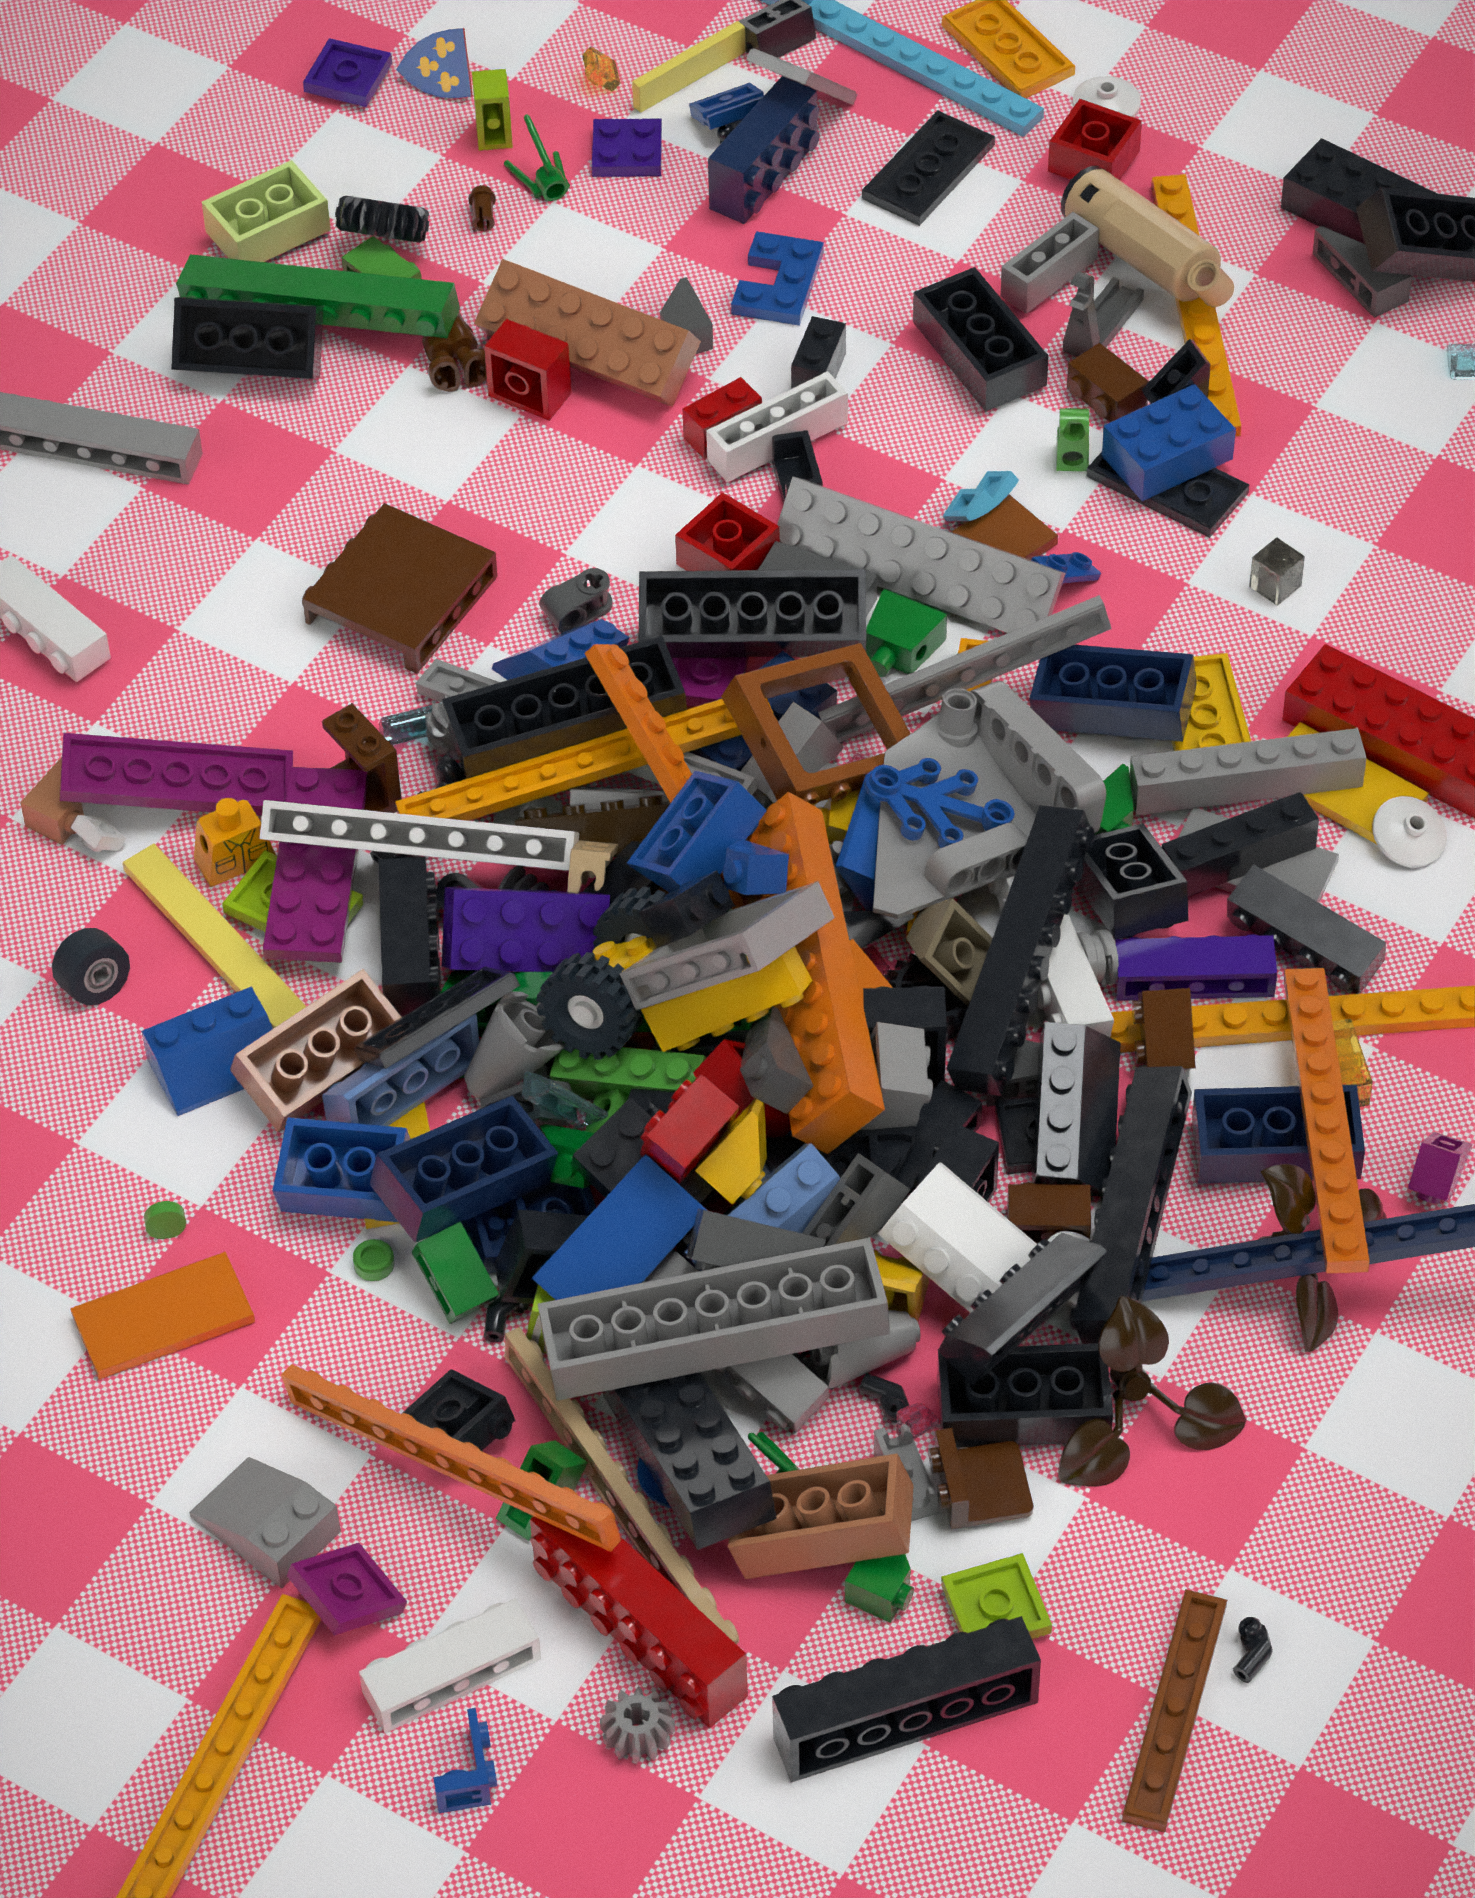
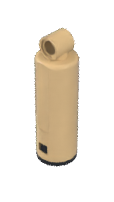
[1061,166,1234,307]

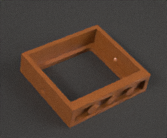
[721,643,911,806]

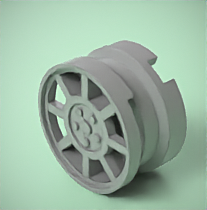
[1077,929,1118,985]

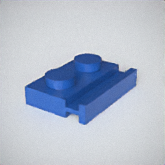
[689,82,764,130]

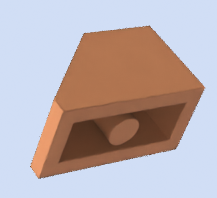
[20,757,84,845]

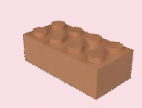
[230,969,401,1132]
[728,1453,914,1579]

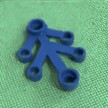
[864,758,1015,848]

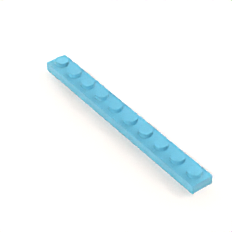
[760,0,1044,137]

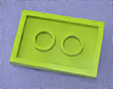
[222,850,364,932]

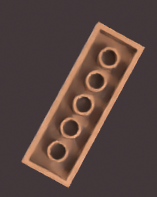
[474,258,701,407]

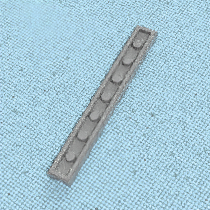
[818,595,1112,742]

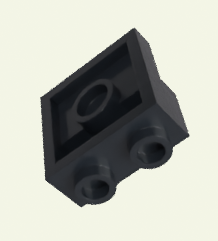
[401,1369,516,1452]

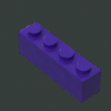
[1115,934,1277,1001]

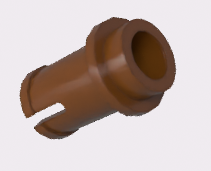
[468,185,496,231]

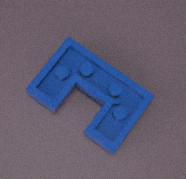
[731,231,824,326]

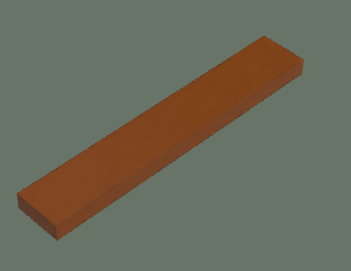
[1122,1589,1228,1832]

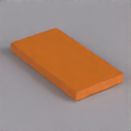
[70,1251,255,1380]

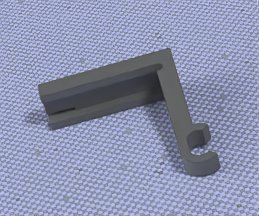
[1063,271,1144,357]

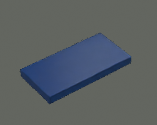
[532,1154,708,1300]

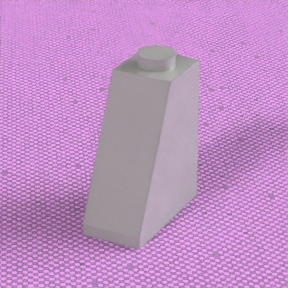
[740,702,844,804]

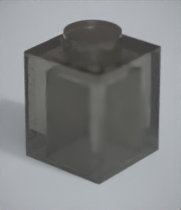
[1249,537,1305,606]

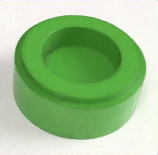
[144,1201,186,1239]
[353,1239,395,1281]

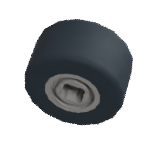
[52,928,130,1005]

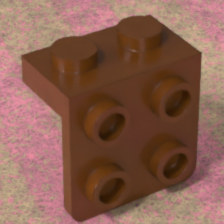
[928,1428,1034,1530]

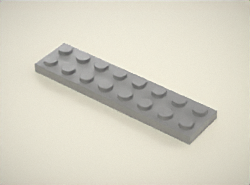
[777,477,1066,633]

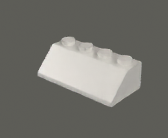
[878,1162,1037,1313]

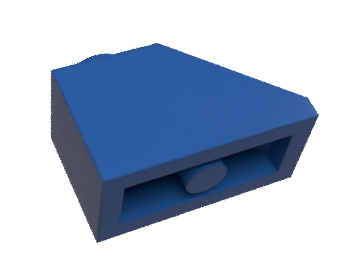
[723,840,789,895]

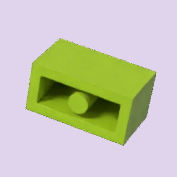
[472,69,513,151]

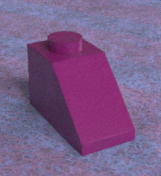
[1407,1132,1473,1204]

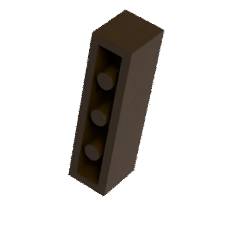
[514,795,670,867]

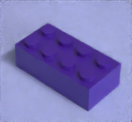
[441,887,610,972]

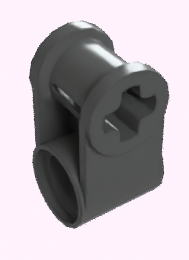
[539,568,613,633]

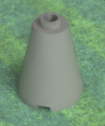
[464,991,566,1099]
[803,1310,921,1390]

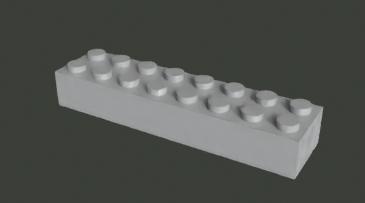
[538,1238,890,1401]

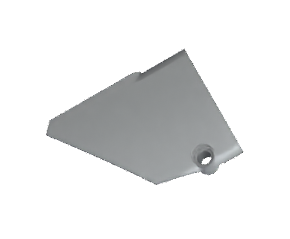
[873,681,1106,919]

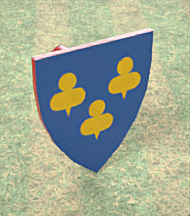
[396,28,473,98]

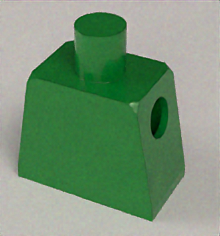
[866,589,947,677]

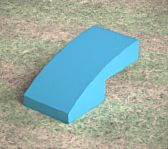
[942,471,1019,521]

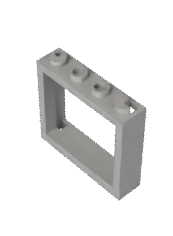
[620,881,835,1010]

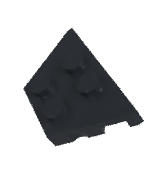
[765,1126,915,1179]

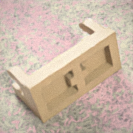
[567,840,618,893]

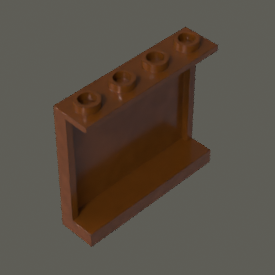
[302,503,498,674]

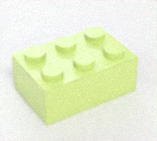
[201,160,331,262]

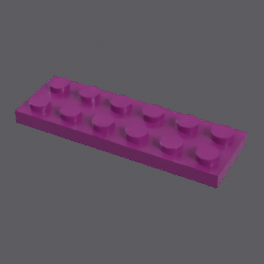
[60,733,293,816]
[263,767,368,963]

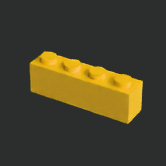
[641,946,812,1052]

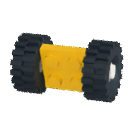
[536,887,665,1060]

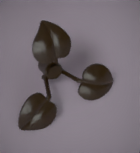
[1258,1164,1387,1352]
[1058,1295,1247,1486]

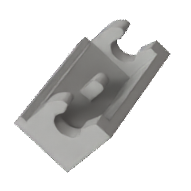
[874,1424,941,1522]

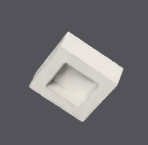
[71,815,127,852]

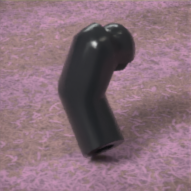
[484,1295,530,1342]
[1233,1617,1273,1683]

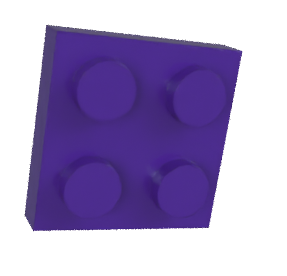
[303,38,392,107]
[592,118,662,177]

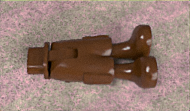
[422,312,487,392]

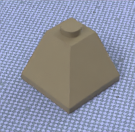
[906,898,992,1006]

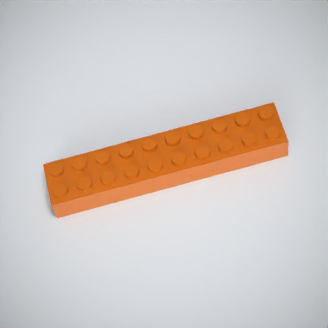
[746,792,885,1154]

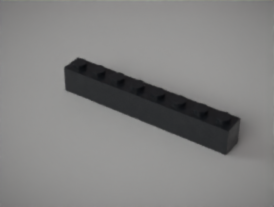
[946,805,1094,1096]
[1070,1066,1192,1344]

